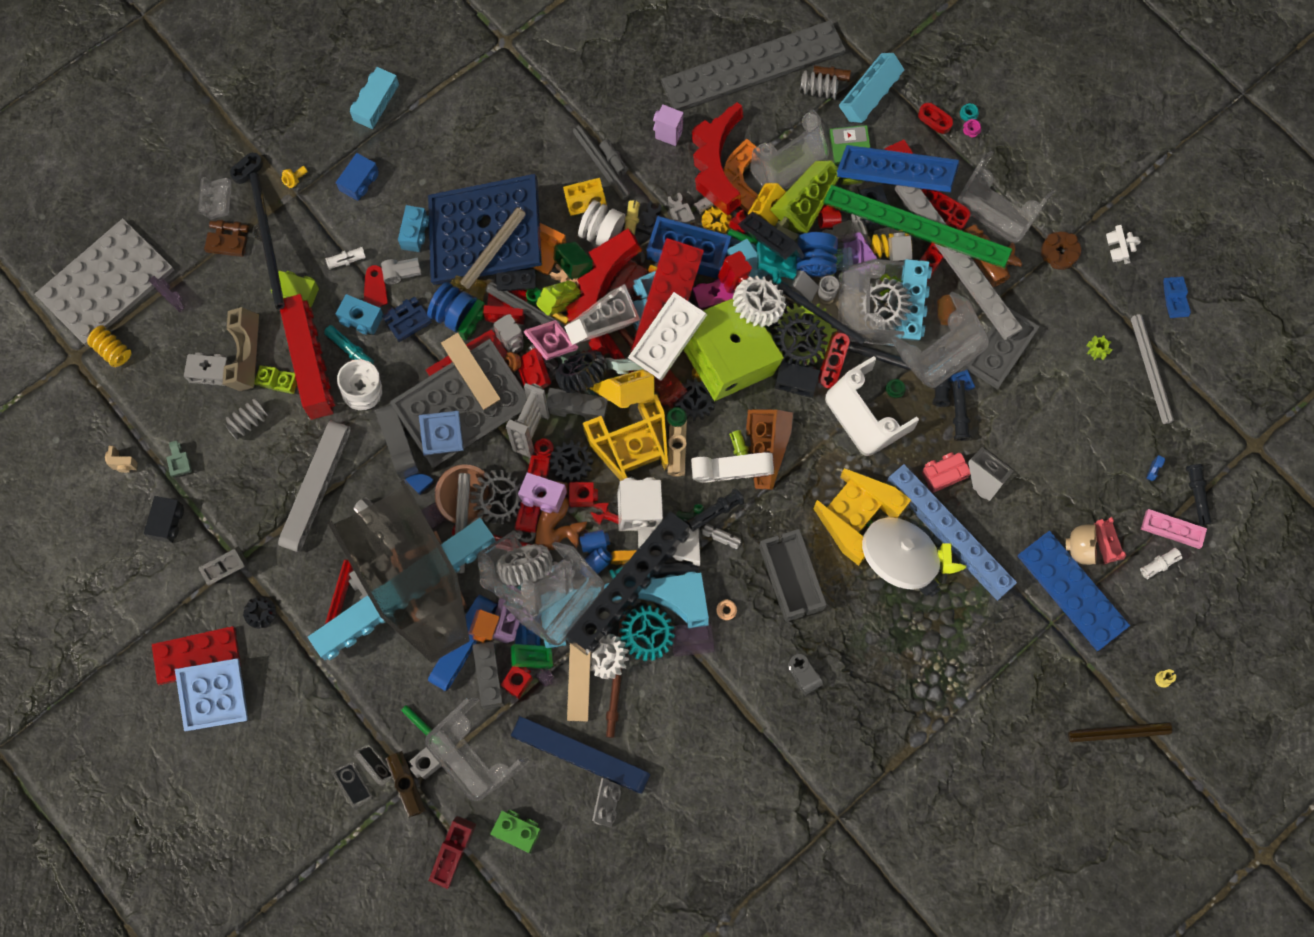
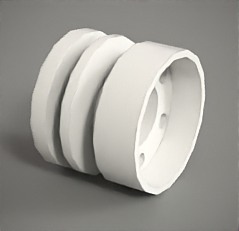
[578,200,625,246]
[337,359,383,410]

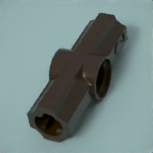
[385,751,426,818]

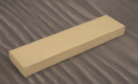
[441,333,500,410]
[567,643,591,721]

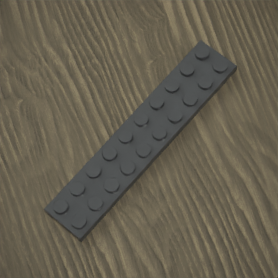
[661,20,845,111]

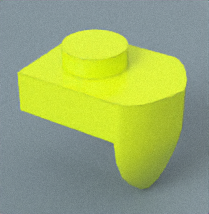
[937,543,967,574]

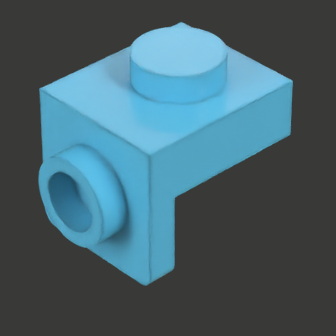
[633,271,655,298]

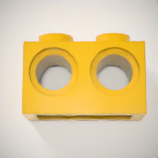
[563,178,607,216]

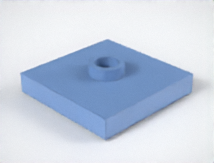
[419,411,464,455]

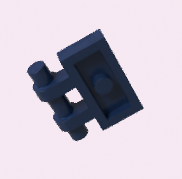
[382,296,432,342]

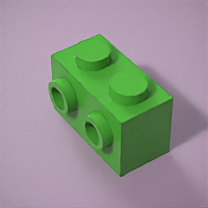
[491,809,541,854]

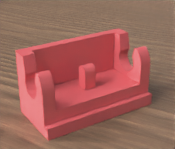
[1093,517,1126,564]

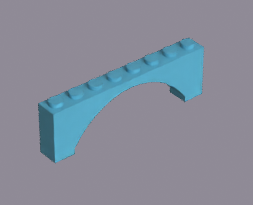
[539,572,709,648]

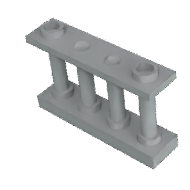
[506,383,550,458]

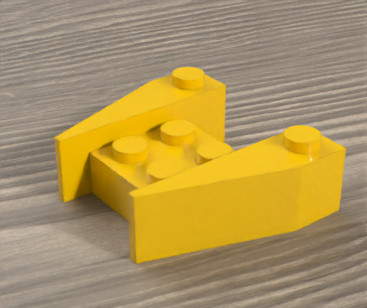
[583,394,668,481]
[813,468,911,566]

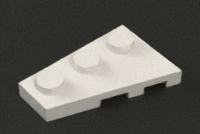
[638,528,700,566]

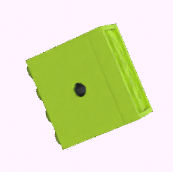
[683,298,784,401]

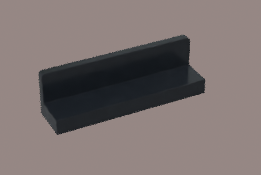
[738,212,805,260]

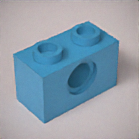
[336,294,383,335]

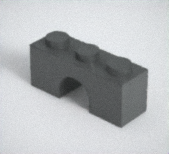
[547,388,609,423]
[473,641,504,710]

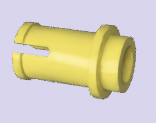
[1155,669,1176,688]

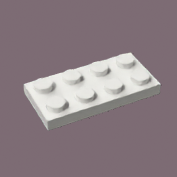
[628,292,707,380]

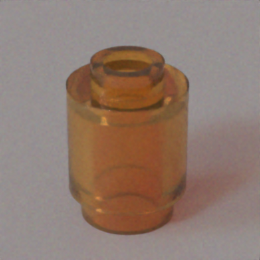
[937,295,958,325]

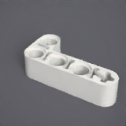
[691,453,774,483]

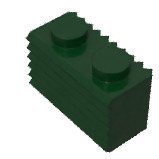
[553,242,593,280]

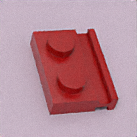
[518,348,551,389]

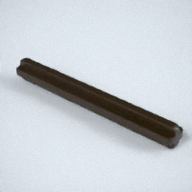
[1068,723,1173,743]

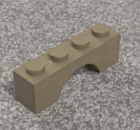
[222,307,259,391]

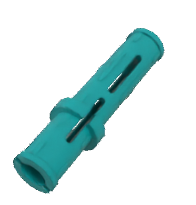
[324,325,374,364]

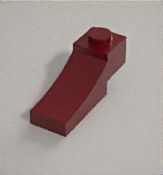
[428,816,476,889]

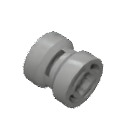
[818,276,839,301]

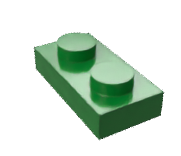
[457,299,485,341]
[511,644,553,669]

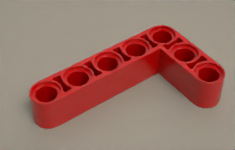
[920,189,970,283]

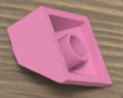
[524,320,578,360]

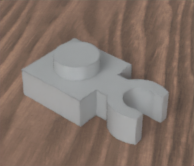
[668,193,695,224]

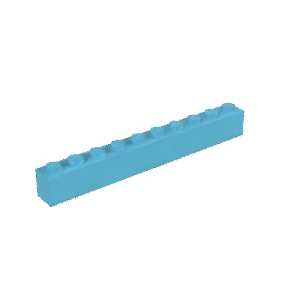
[308,518,496,660]

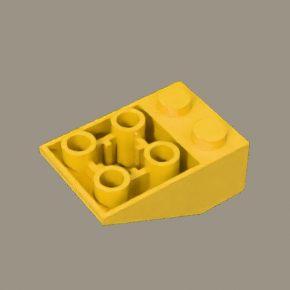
[589,369,654,408]

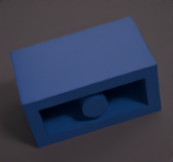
[336,153,379,201]

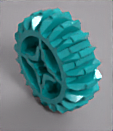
[619,606,675,661]

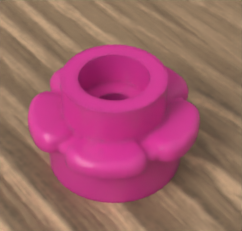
[963,119,981,138]

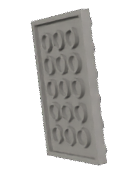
[35,218,174,347]

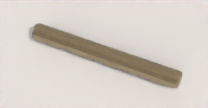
[460,208,526,289]

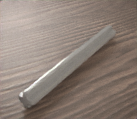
[1131,314,1174,424]

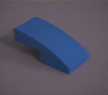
[1163,276,1191,318]

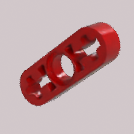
[818,332,850,388]

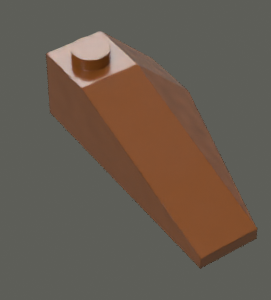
[746,410,793,490]

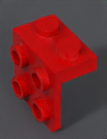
[483,290,527,325]

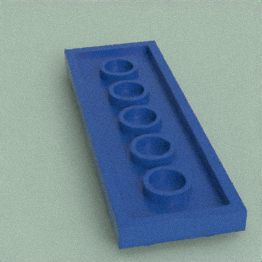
[837,145,959,192]
[1017,531,1130,651]

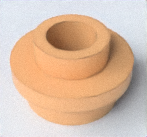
[716,600,737,620]

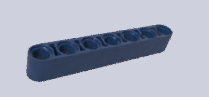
[510,716,651,794]

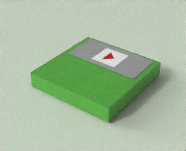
[829,125,870,165]

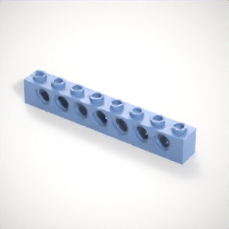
[886,464,1017,601]

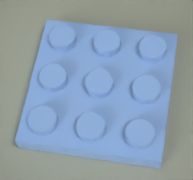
[175,658,249,731]

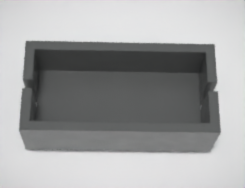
[759,529,826,622]

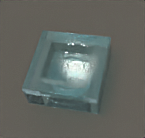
[834,247,854,271]

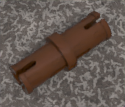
[813,65,851,82]

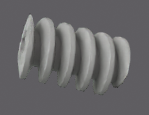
[799,70,839,100]
[224,399,269,440]

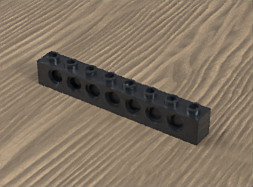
[566,512,690,656]

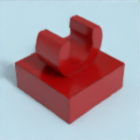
[729,209,747,234]

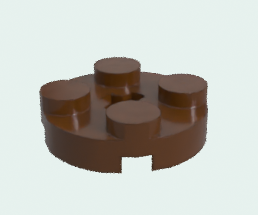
[1041,232,1081,270]

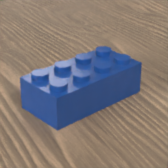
[647,216,731,279]

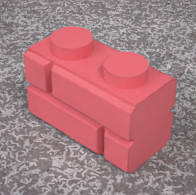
[922,452,970,493]

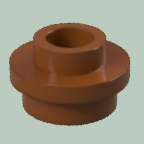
[504,352,521,372]

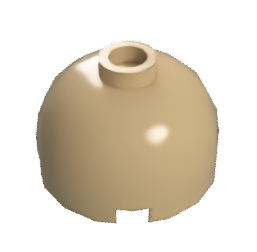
[1066,524,1097,565]

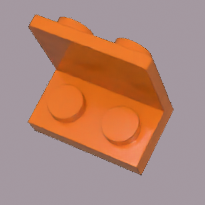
[531,223,566,275]

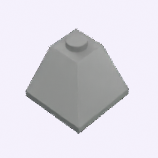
[968,447,1014,501]

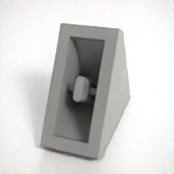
[781,271,819,302]

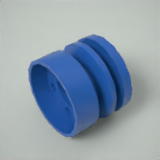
[796,232,838,277]
[427,282,477,333]

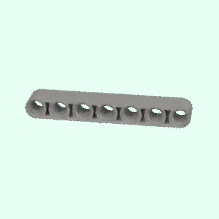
[278,420,351,552]

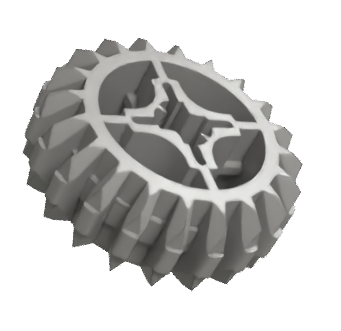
[859,278,913,331]
[496,544,553,586]

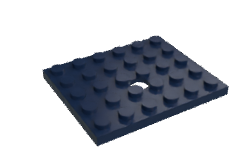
[428,174,542,285]

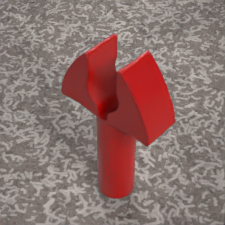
[591,503,619,525]

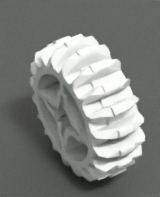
[733,276,786,328]

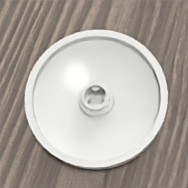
[862,517,940,589]

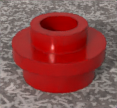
[534,438,554,457]

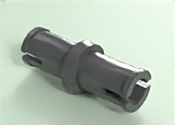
[599,139,628,176]

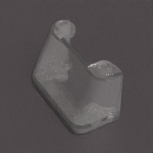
[750,109,829,190]

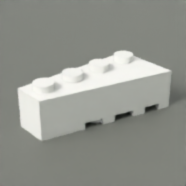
[565,284,640,345]

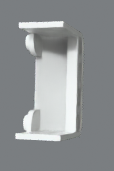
[825,356,919,456]

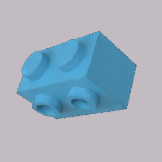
[398,205,429,252]

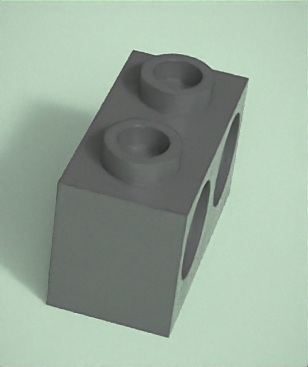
[198,546,248,586]

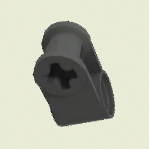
[788,654,823,696]

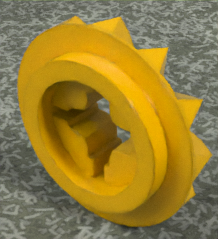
[701,206,732,234]

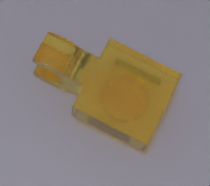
[451,275,487,301]

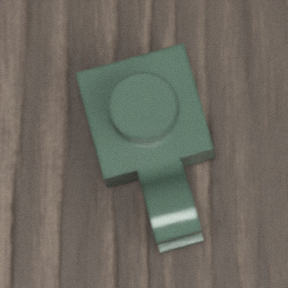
[166,440,192,477]

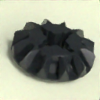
[243,596,276,629]

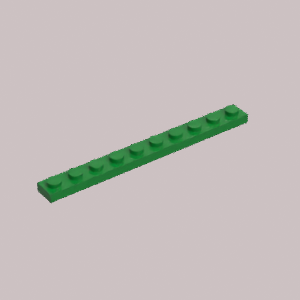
[824,185,1012,269]

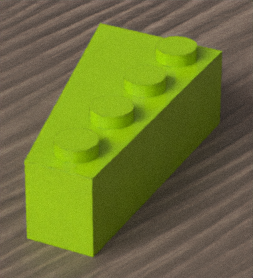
[770,161,839,233]

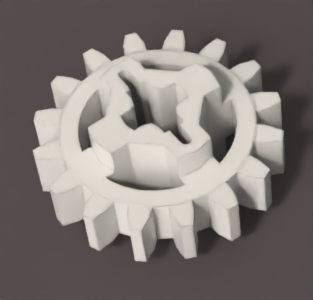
[590,634,629,679]

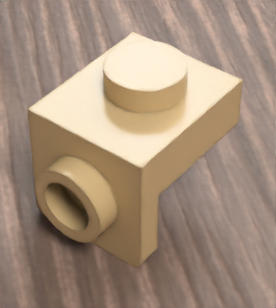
[105,446,138,473]

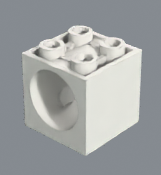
[617,477,663,531]

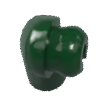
[677,504,704,523]

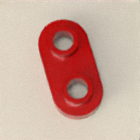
[918,103,953,134]

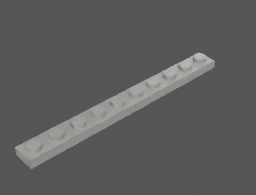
[895,185,1022,340]

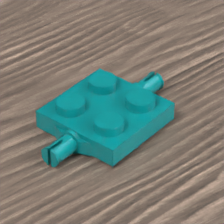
[757,241,796,284]

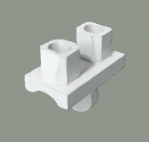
[1106,225,1141,264]

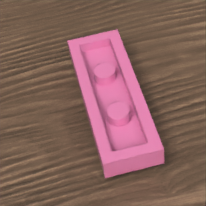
[1141,509,1207,549]

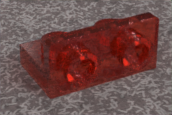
[654,369,687,409]

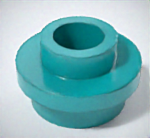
[960,103,979,122]

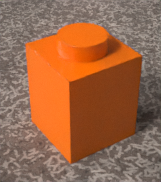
[468,610,499,643]

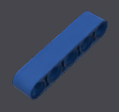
[428,595,498,691]

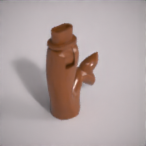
[963,224,1022,287]
[535,481,587,550]

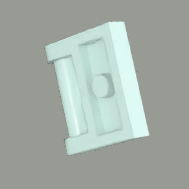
[605,358,646,374]

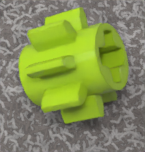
[1086,335,1112,360]

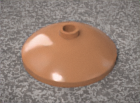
[435,464,494,525]

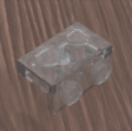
[198,177,231,219]

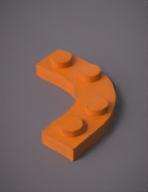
[724,139,760,213]

